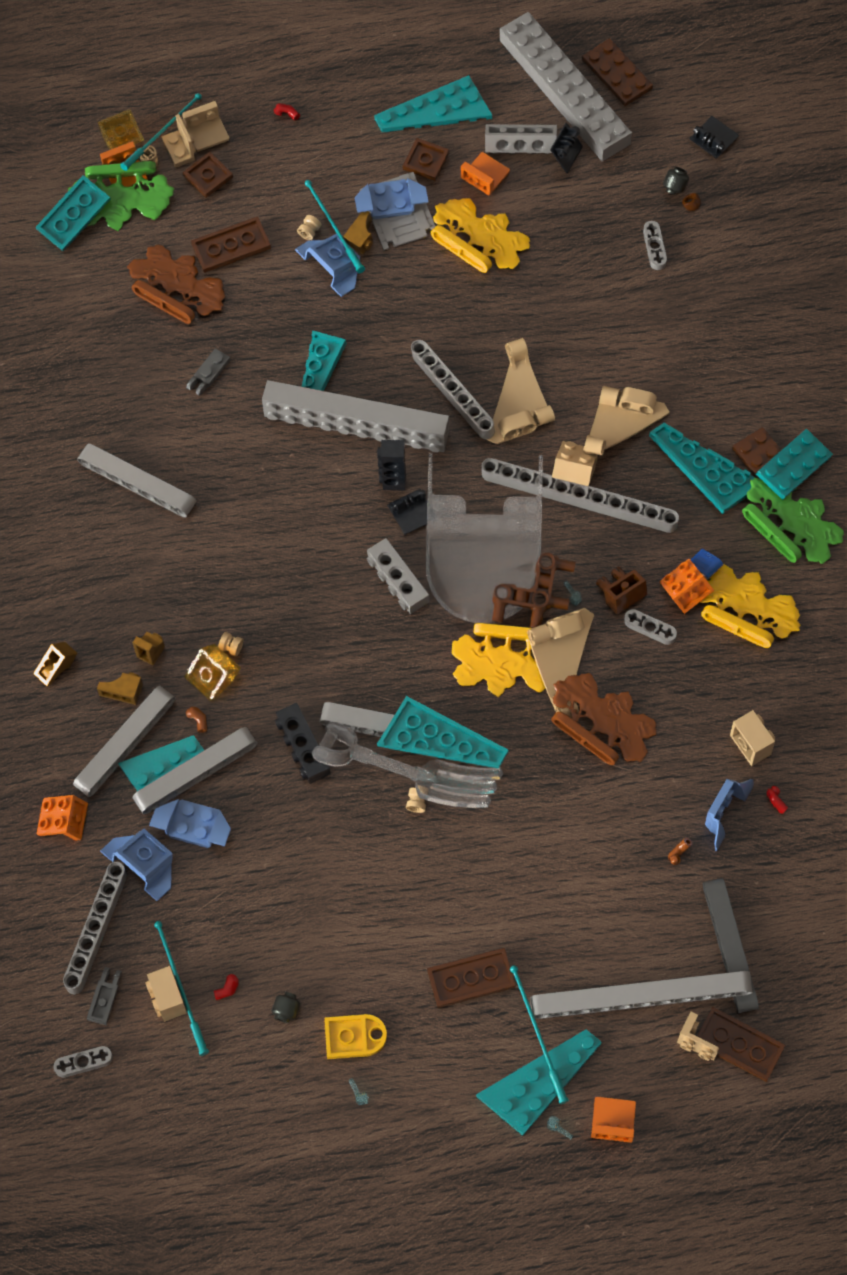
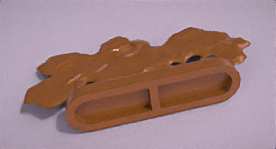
[127,245,225,324]
[551,673,656,765]

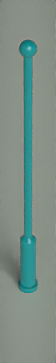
[120,93,202,171]
[305,180,365,273]
[154,921,209,1056]
[510,965,569,1104]

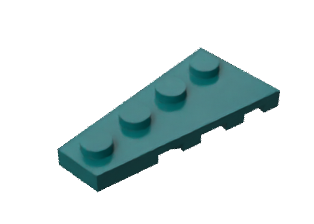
[301,331,347,391]
[118,735,204,792]

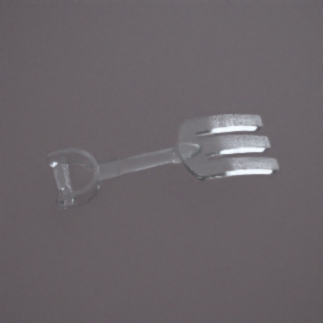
[312,722,503,808]

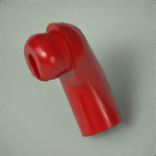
[274,103,300,121]
[766,786,788,814]
[214,974,239,1000]

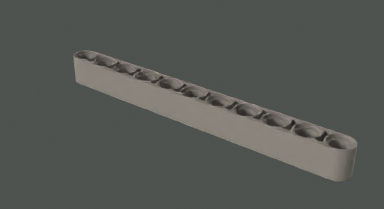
[482,458,679,533]
[530,971,753,1019]

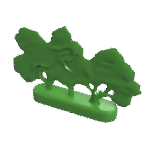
[68,161,175,231]
[742,478,844,564]

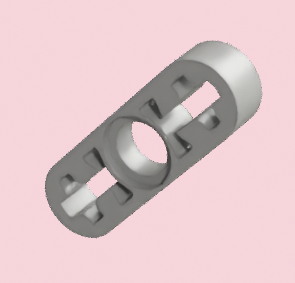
[643,221,667,270]
[624,609,677,645]
[53,1046,113,1078]

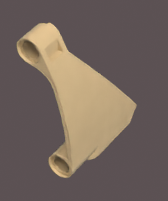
[486,338,555,444]
[584,386,670,456]
[527,608,594,717]

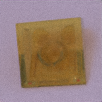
[97,109,144,150]
[184,644,241,701]

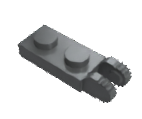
[186,348,230,396]
[87,967,122,1026]

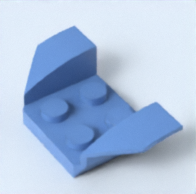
[355,178,429,219]
[295,234,360,297]
[705,779,754,852]
[149,799,231,848]
[100,829,173,901]

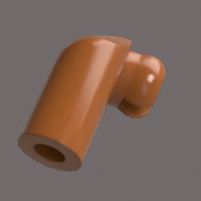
[186,706,207,733]
[668,838,692,865]

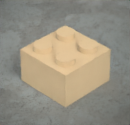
[552,441,598,486]
[730,710,775,766]
[145,966,187,1022]

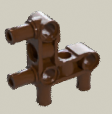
[492,553,576,628]

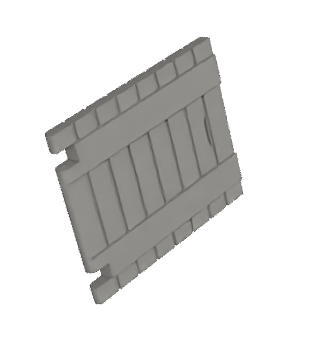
[360,172,435,251]

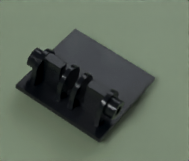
[689,116,739,159]
[550,122,583,174]
[387,489,438,535]

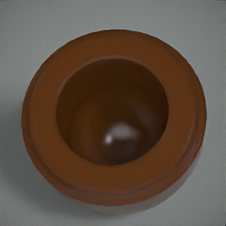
[682,193,701,211]

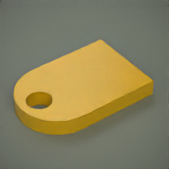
[325,1014,387,1059]

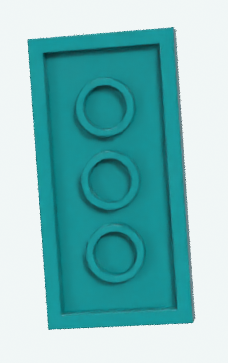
[36,175,111,252]
[756,429,833,500]

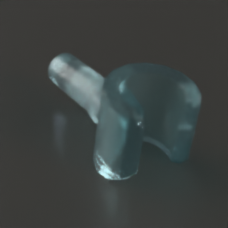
[564,581,582,606]
[349,1078,368,1105]
[547,1116,573,1140]

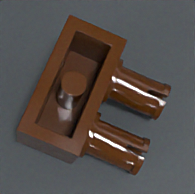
[596,566,648,614]

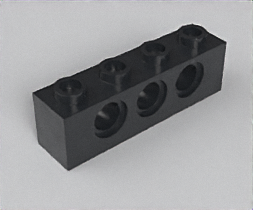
[377,440,406,491]
[274,702,331,784]

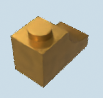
[343,211,373,254]
[132,632,165,665]
[34,641,78,686]
[97,672,143,705]

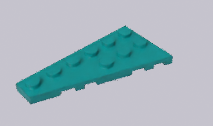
[374,75,492,132]
[649,423,760,514]
[377,696,509,769]
[476,1029,602,1136]

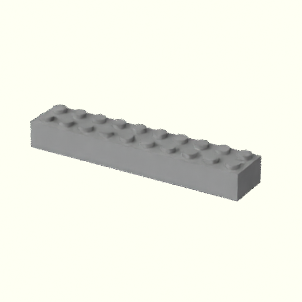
[500,12,632,162]
[262,380,449,452]

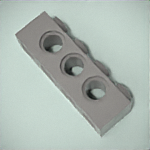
[485,124,557,154]
[366,538,429,614]

